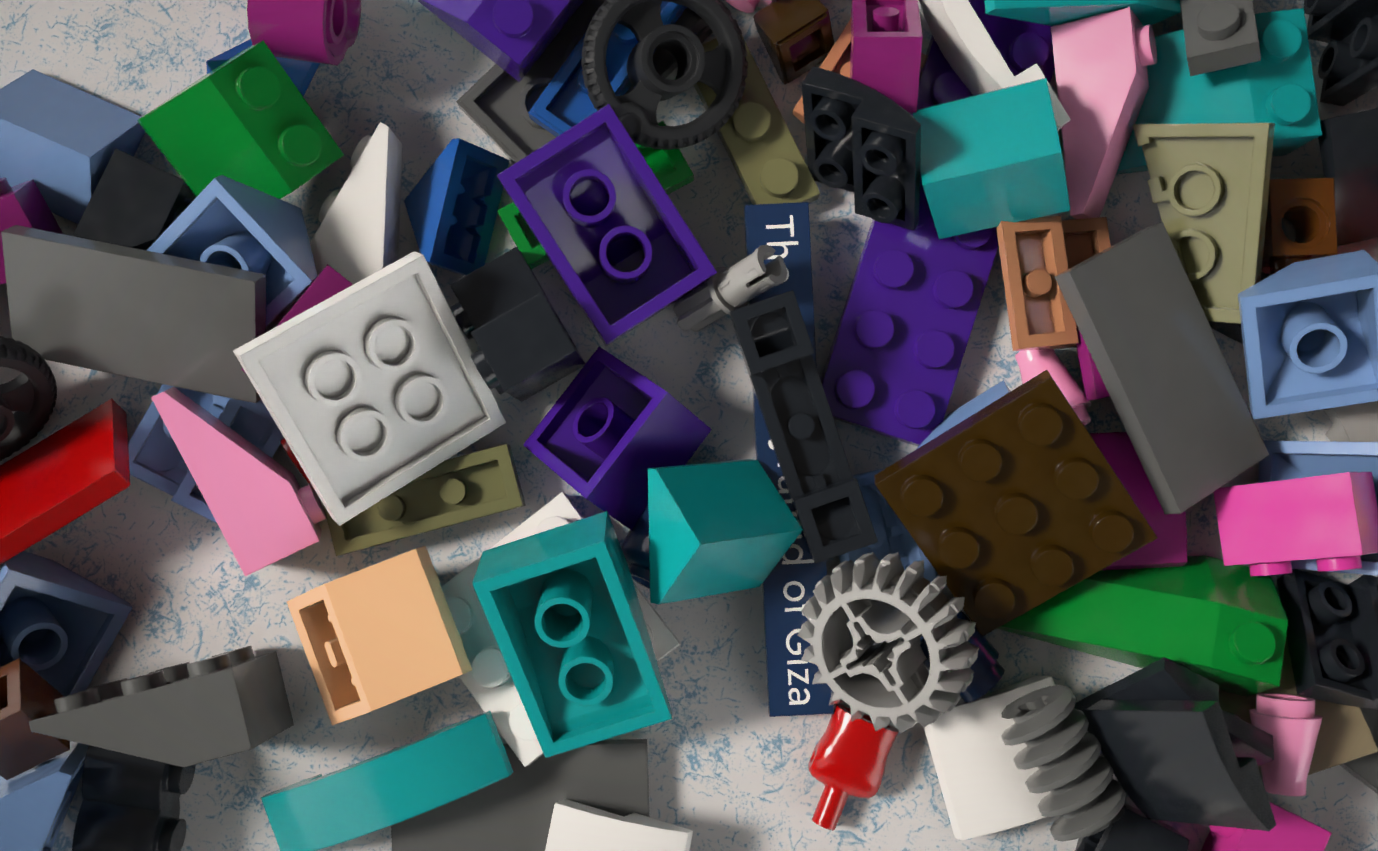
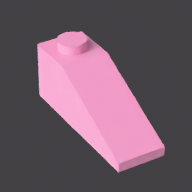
[1051,7,1157,219]
[151,387,326,576]

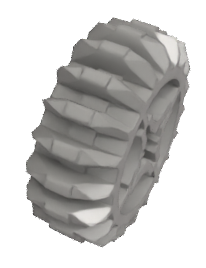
[798,552,979,733]

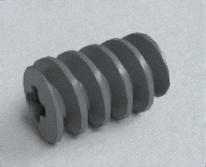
[1001,684,1126,842]

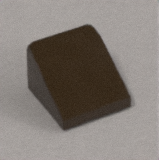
[753,0,835,85]

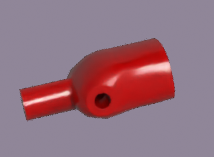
[808,704,899,831]

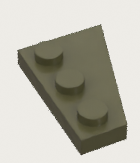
[1132,123,1275,324]

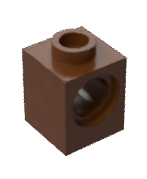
[1262,178,1338,275]

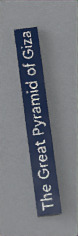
[744,202,834,717]

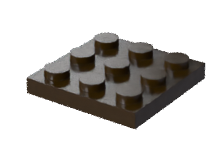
[874,370,1158,636]

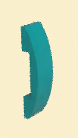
[261,711,514,851]

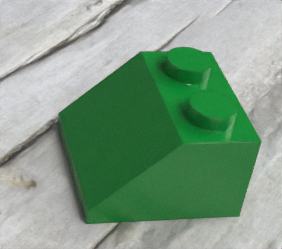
[137,40,344,199]

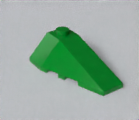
[997,555,1288,697]

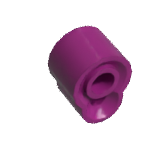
[247,0,361,66]

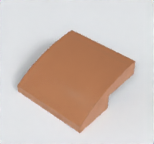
[996,215,1111,351]

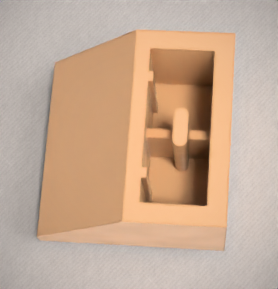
[287,546,472,725]

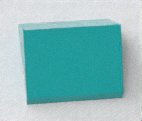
[913,78,1070,239]
[648,459,803,605]

